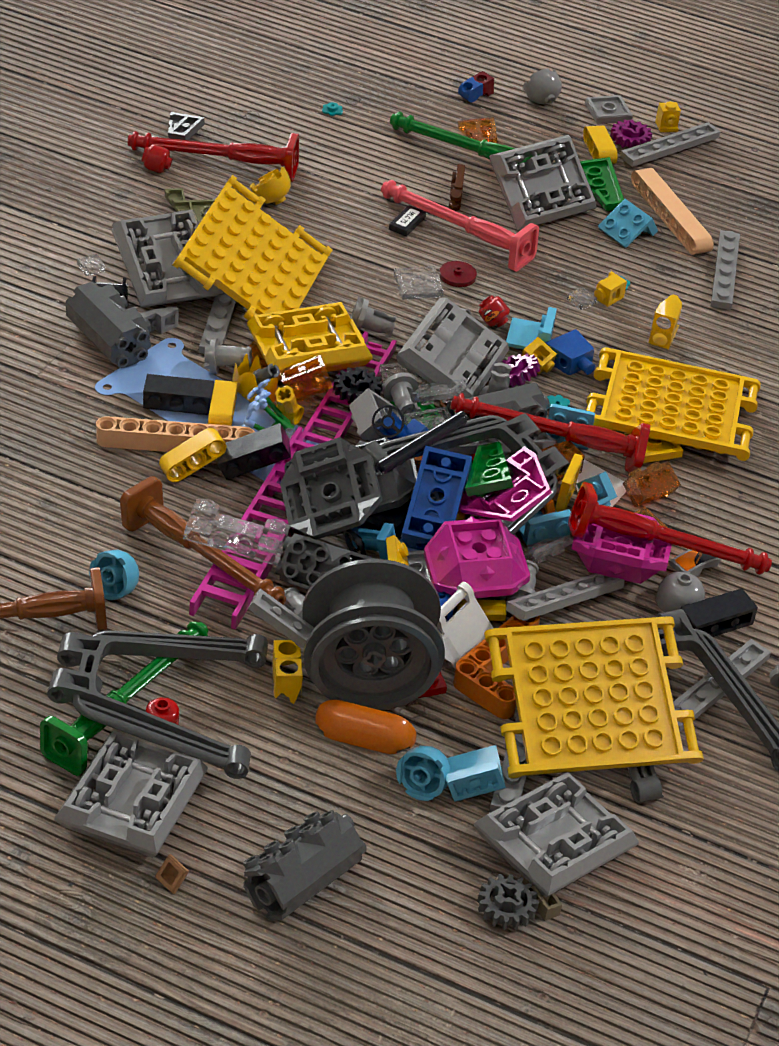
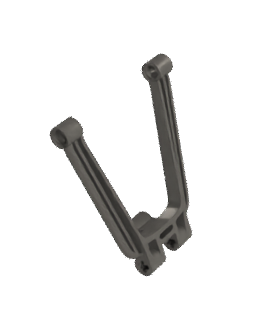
[362,413,570,535]
[628,609,779,803]
[47,630,268,779]

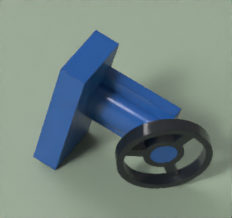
[372,405,429,440]

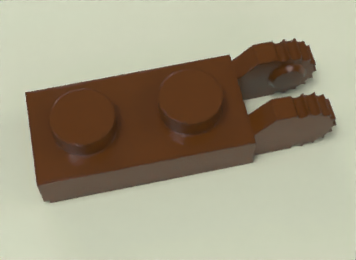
[448,164,465,211]

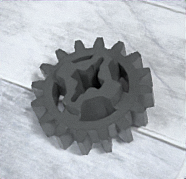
[477,874,539,930]

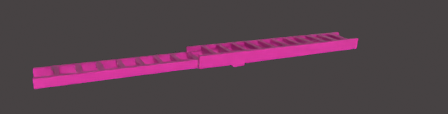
[189,331,397,630]

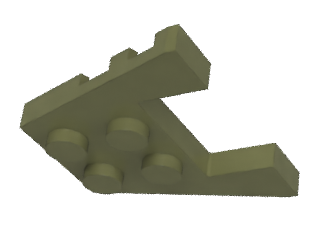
[164,187,242,223]

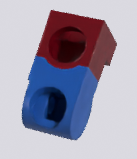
[458,71,494,103]

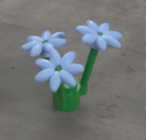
[242,379,295,436]

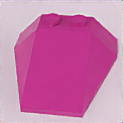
[459,446,552,522]

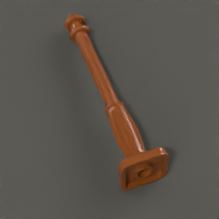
[120,476,286,605]
[0,567,107,630]

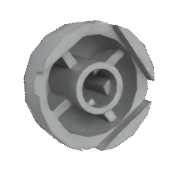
[523,68,562,105]
[656,571,705,612]

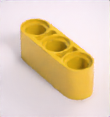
[583,125,618,164]
[208,380,238,426]
[159,428,227,482]

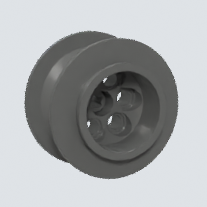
[302,559,445,710]

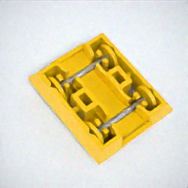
[247,302,373,380]

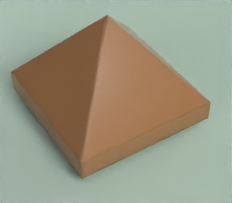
[155,854,189,894]

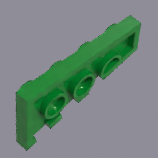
[580,157,624,211]
[465,441,514,497]

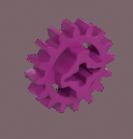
[610,119,652,148]
[502,353,540,387]

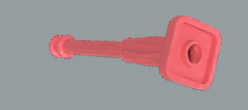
[381,180,539,272]

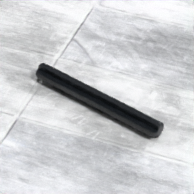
[376,411,468,474]

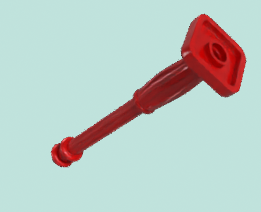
[127,131,299,182]
[450,393,650,473]
[568,482,772,575]

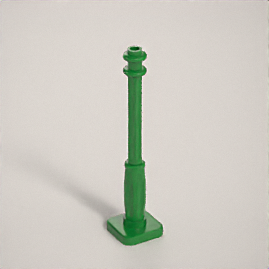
[390,111,541,165]
[40,621,208,776]

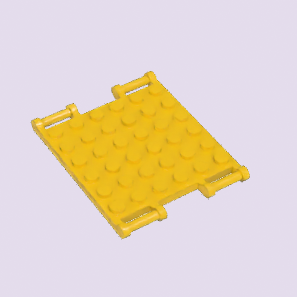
[172,175,333,321]
[586,347,761,461]
[484,616,704,778]

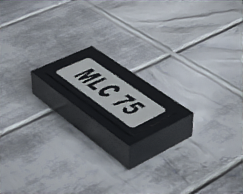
[389,205,426,237]

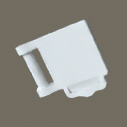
[437,582,493,668]

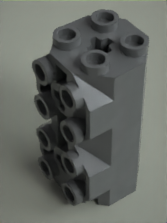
[66,282,151,368]
[445,383,550,433]
[275,533,375,590]
[243,810,367,920]

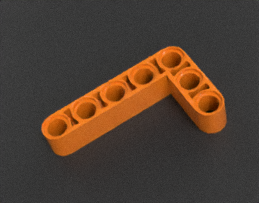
[453,615,540,719]

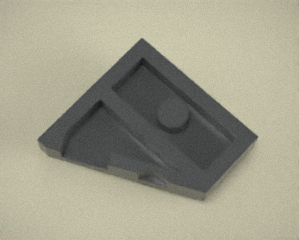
[168,112,205,140]

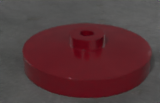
[439,261,477,287]

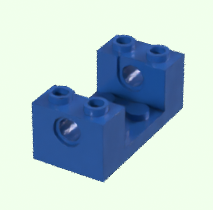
[402,446,472,551]

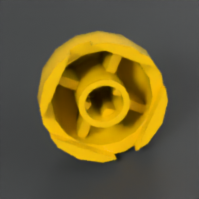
[250,167,291,205]

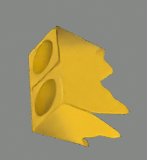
[648,294,682,350]
[232,353,278,402]
[272,640,303,704]

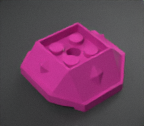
[571,513,672,584]
[424,516,530,599]

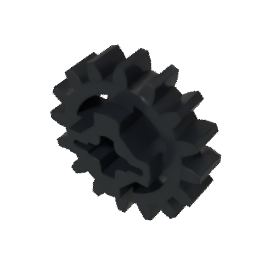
[333,367,382,404]

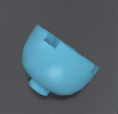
[89,550,139,600]
[396,746,451,801]

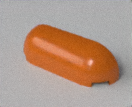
[315,700,417,754]

